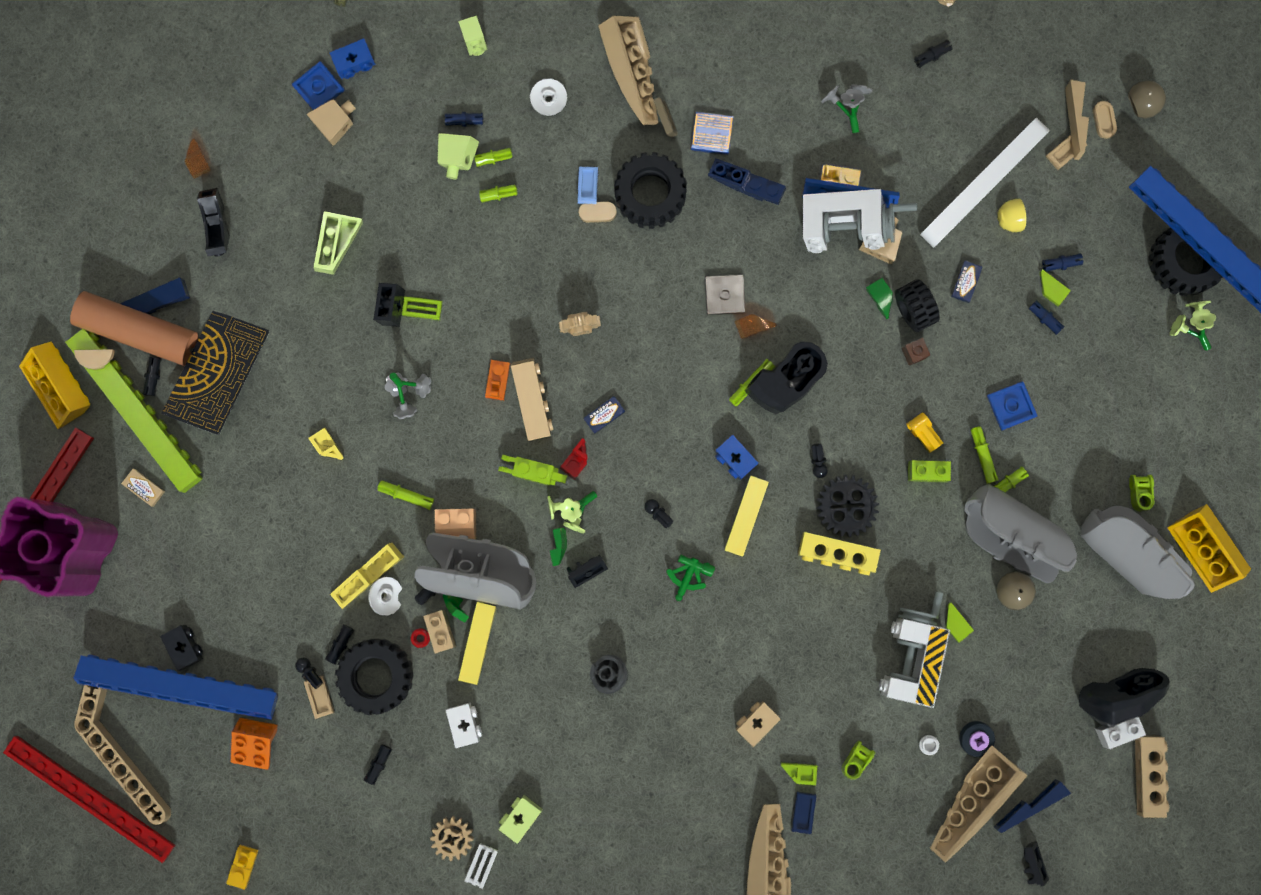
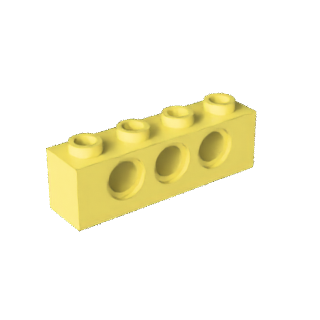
[798,532,881,576]

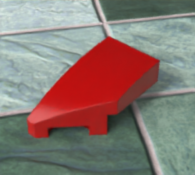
[560,438,588,480]

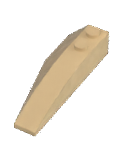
[598,16,658,125]

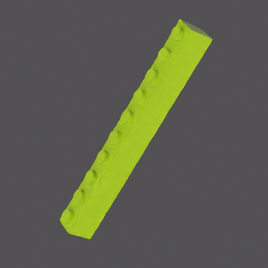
[65,329,203,493]

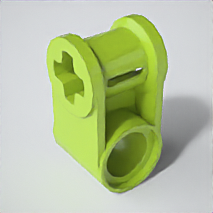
[1129,474,1155,512]
[841,740,876,779]

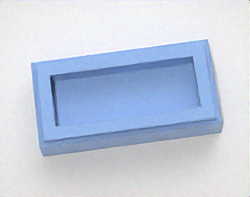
[578,167,598,204]

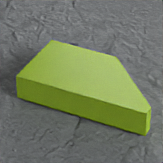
[1039,270,1071,306]
[945,602,974,643]

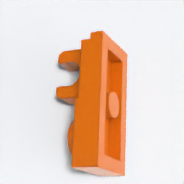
[485,360,510,401]

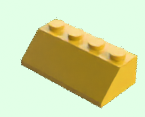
[19,341,90,429]
[1167,504,1251,593]

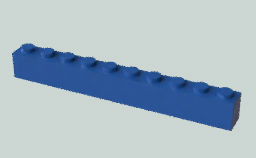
[1129,166,1261,313]
[73,655,278,720]

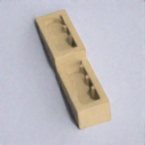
[1065,80,1089,160]

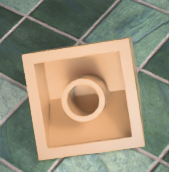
[435,509,476,540]

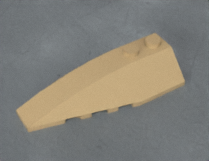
[930,746,1028,862]
[747,804,791,895]

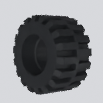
[895,279,940,332]

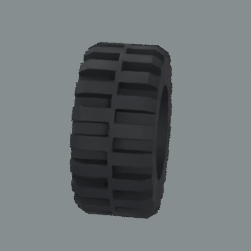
[614,152,687,229]
[1149,227,1223,296]
[335,639,413,715]

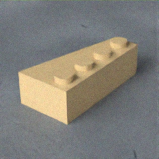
[511,358,554,441]

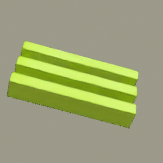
[402,296,443,320]

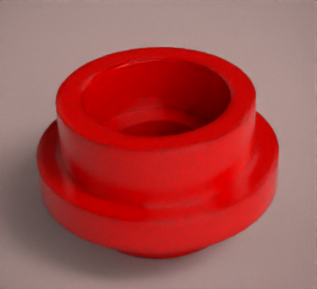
[411,628,430,648]

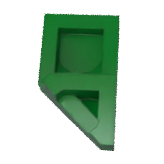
[866,278,893,320]
[549,528,567,566]
[443,594,469,623]

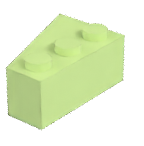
[314,211,363,275]

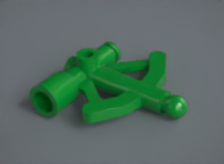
[666,554,715,601]

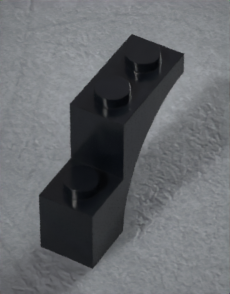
[197,188,230,257]

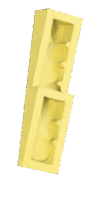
[725,475,769,557]
[330,543,404,609]
[458,602,496,685]

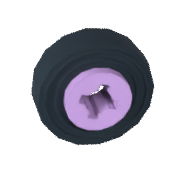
[959,721,995,757]

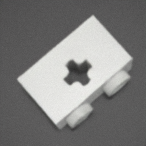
[446,702,482,748]
[1095,717,1146,749]

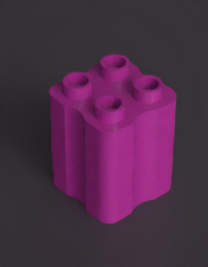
[0,497,118,597]

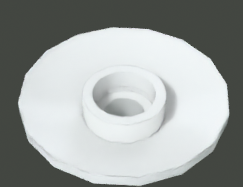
[530,79,567,116]
[368,577,402,616]

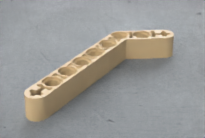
[74,685,171,825]

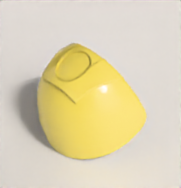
[997,198,1026,232]

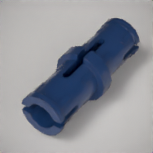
[445,112,483,127]
[1042,253,1083,272]
[1028,300,1065,335]

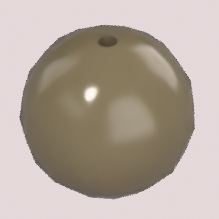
[1128,80,1166,119]
[996,572,1036,610]

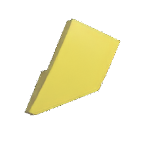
[309,428,344,460]

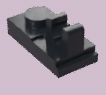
[567,555,608,588]
[1024,841,1049,887]

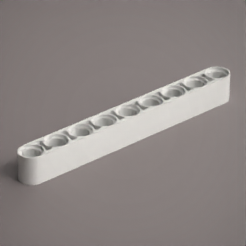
[920,118,1050,248]

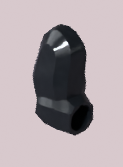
[745,342,828,414]
[1078,668,1170,727]

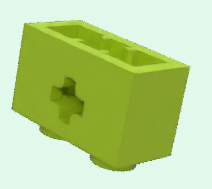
[908,460,951,482]

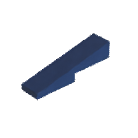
[120,277,190,314]
[994,779,1071,833]

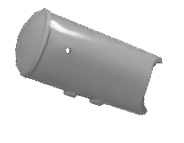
[965,484,1077,583]
[1080,505,1195,599]
[414,533,536,610]

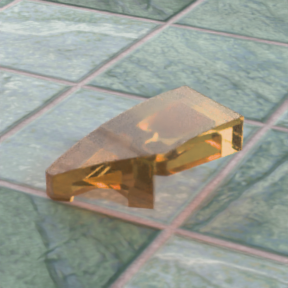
[185,138,211,179]
[735,314,777,339]

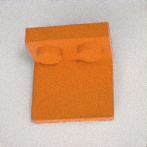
[231,718,278,770]

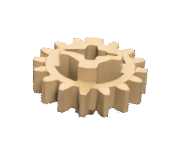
[559,312,601,336]
[430,816,474,861]

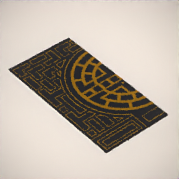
[161,311,269,435]

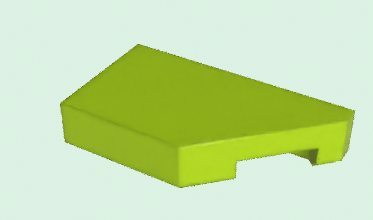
[781,762,817,785]

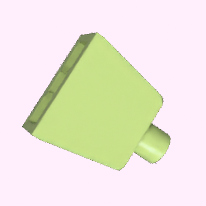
[438,133,479,180]

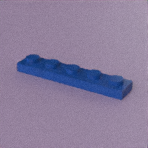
[802,178,900,208]

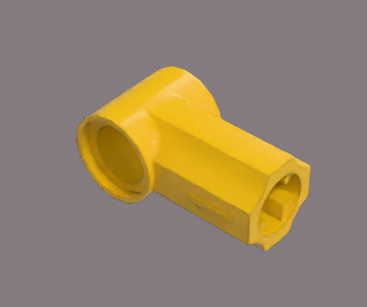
[906,412,943,453]

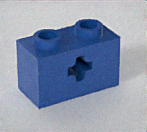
[330,39,376,79]
[715,435,759,480]

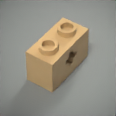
[423,610,456,653]
[736,701,781,747]

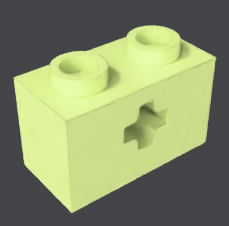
[459,15,487,56]
[499,795,542,844]

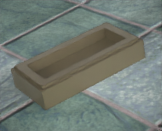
[653,98,678,138]

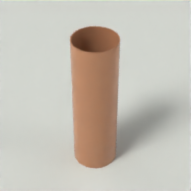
[70,291,198,366]

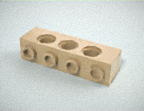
[1135,736,1169,818]

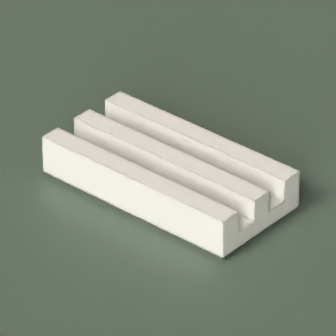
[465,843,498,889]

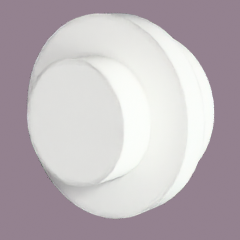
[919,735,939,755]

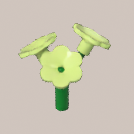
[1170,300,1216,351]
[548,491,597,534]

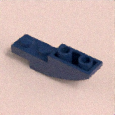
[708,158,786,205]

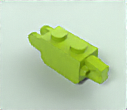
[498,455,568,486]

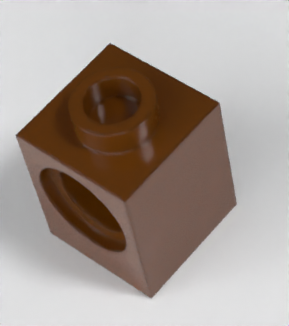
[902,338,930,366]

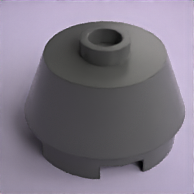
[590,655,628,694]

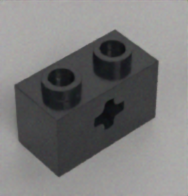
[373,283,405,327]
[160,625,203,671]

